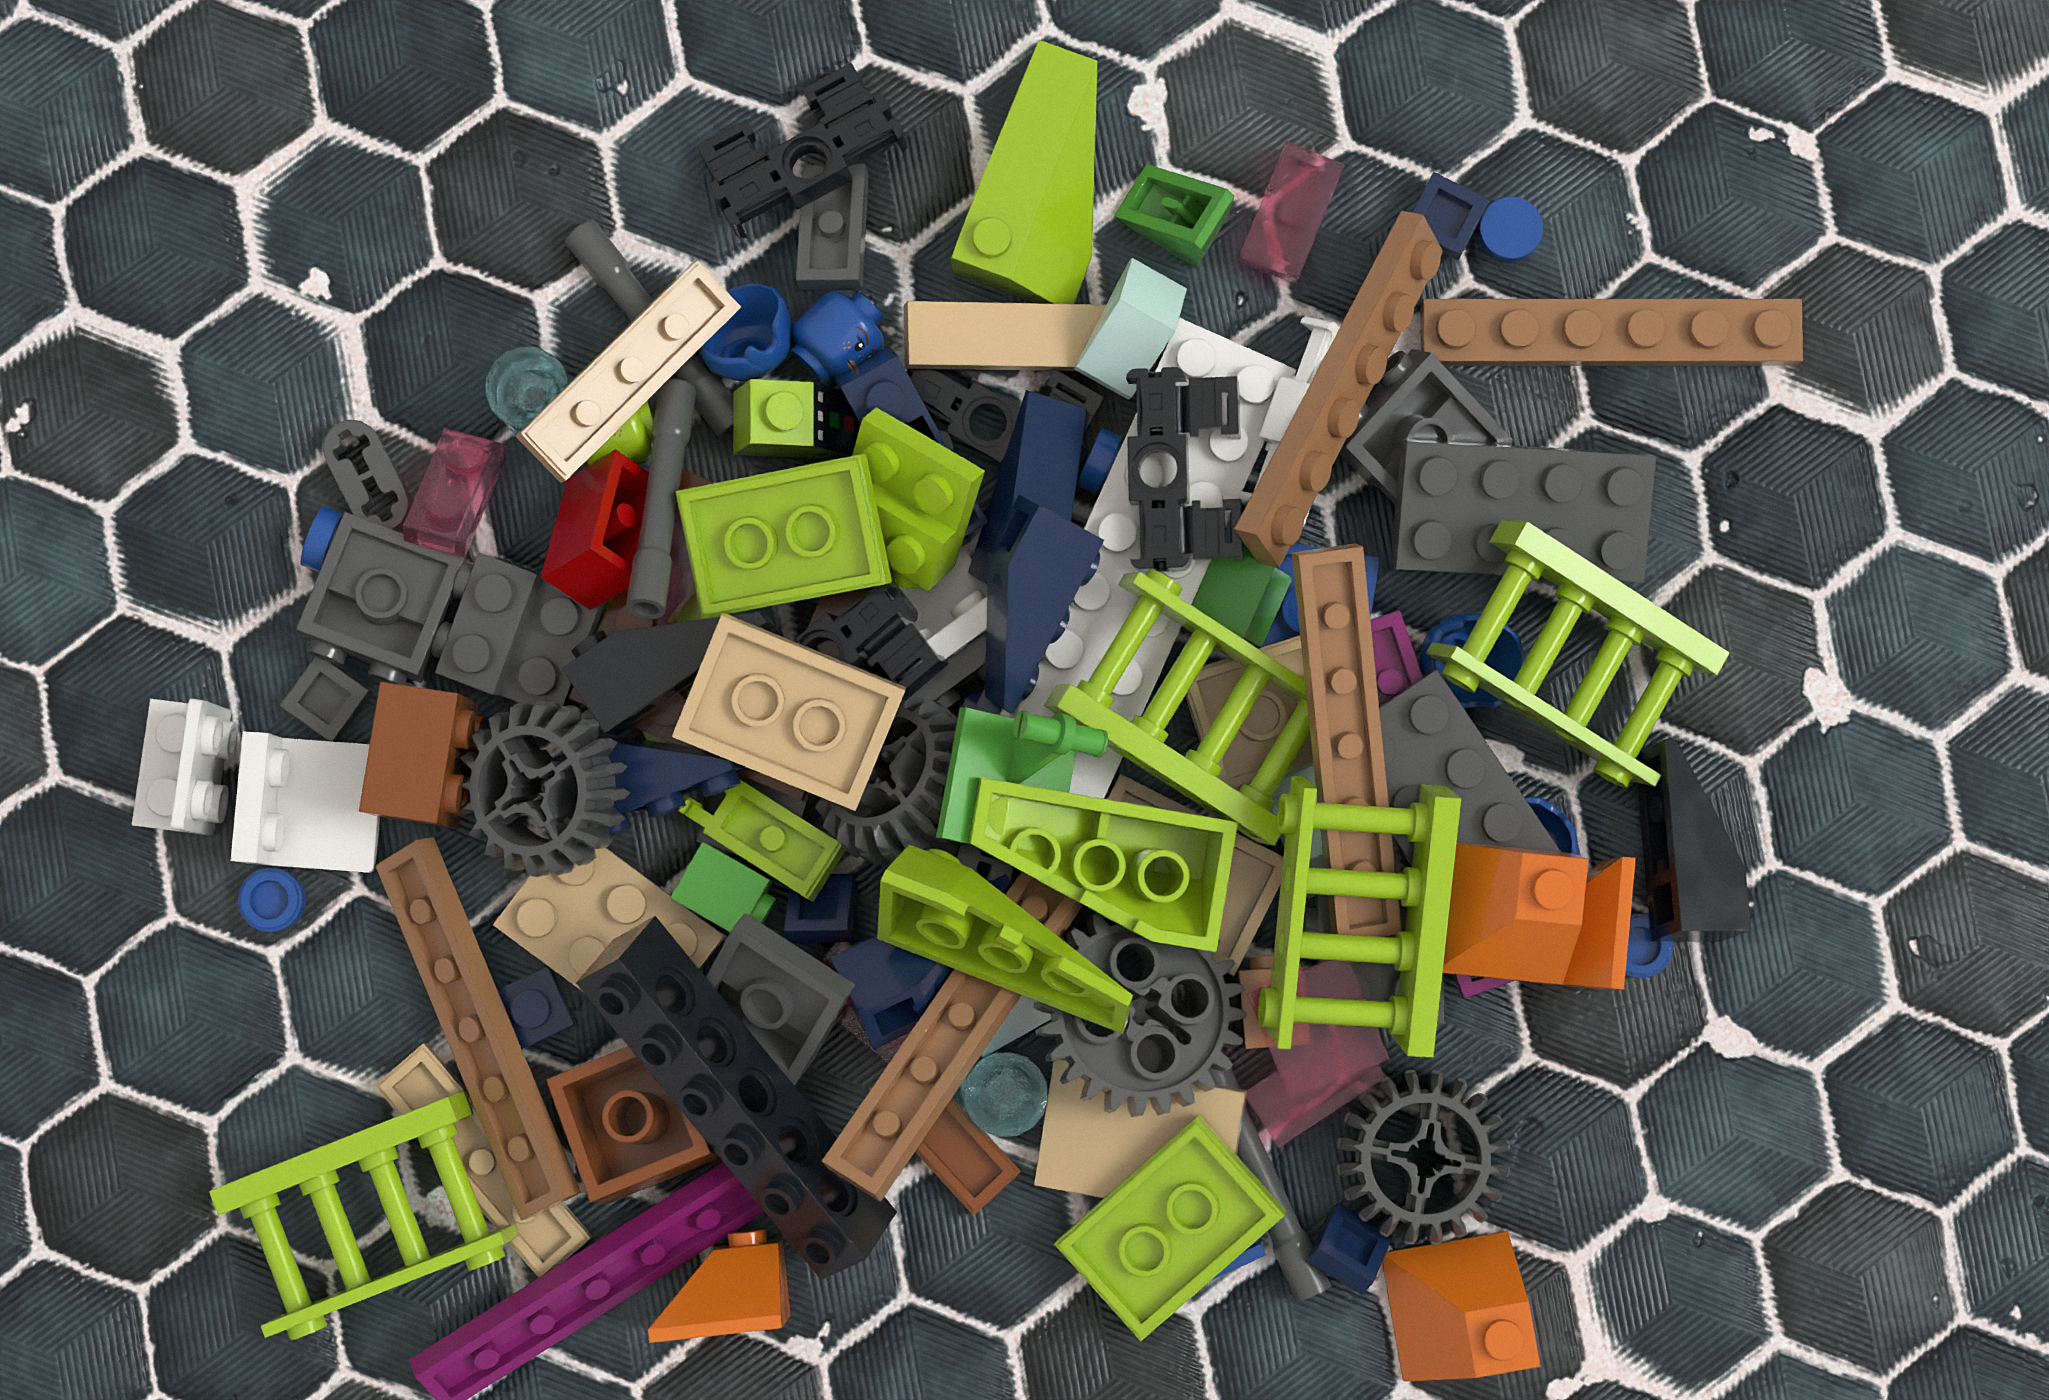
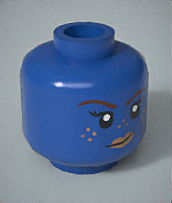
[790,291,885,386]

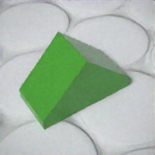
[1114,164,1234,268]

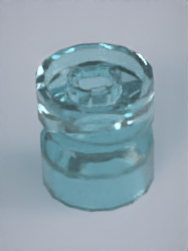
[485,347,573,436]
[963,1050,1048,1137]

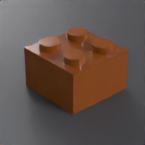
[359,682,485,829]
[546,1046,720,1203]

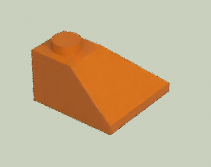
[1443,842,1589,985]
[1525,857,1636,990]
[648,1229,791,1343]
[1382,1231,1541,1382]

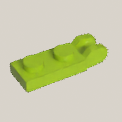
[678,780,845,902]

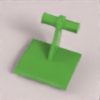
[936,707,1108,845]

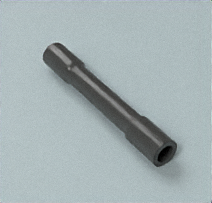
[564,219,733,439]
[626,379,697,619]
[1208,1050,1331,1302]

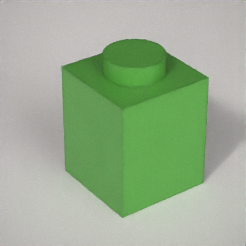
[1192,543,1293,648]
[670,842,777,932]

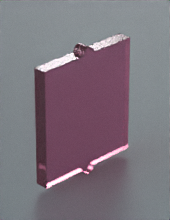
[1247,960,1390,1099]

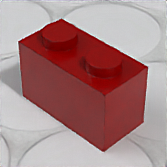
[541,449,649,610]

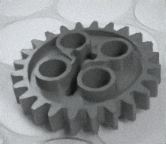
[1033,913,1247,1118]

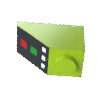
[733,379,859,459]

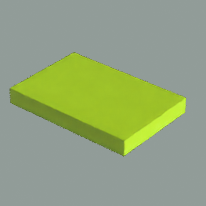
[675,453,892,619]
[1054,1114,1287,1341]

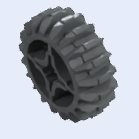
[815,695,958,867]
[459,700,630,877]
[1335,1070,1510,1245]

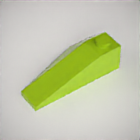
[951,40,1097,304]
[969,777,1238,952]
[877,844,1133,1034]

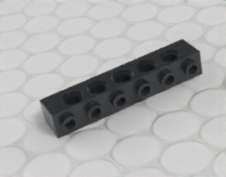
[576,916,897,1280]

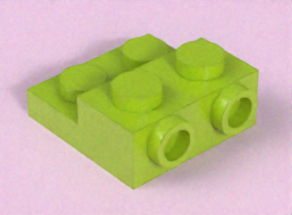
[852,407,985,592]

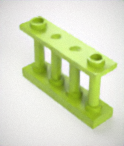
[1426,520,1729,788]
[1044,569,1310,846]
[1258,776,1461,1058]
[209,1090,520,1341]

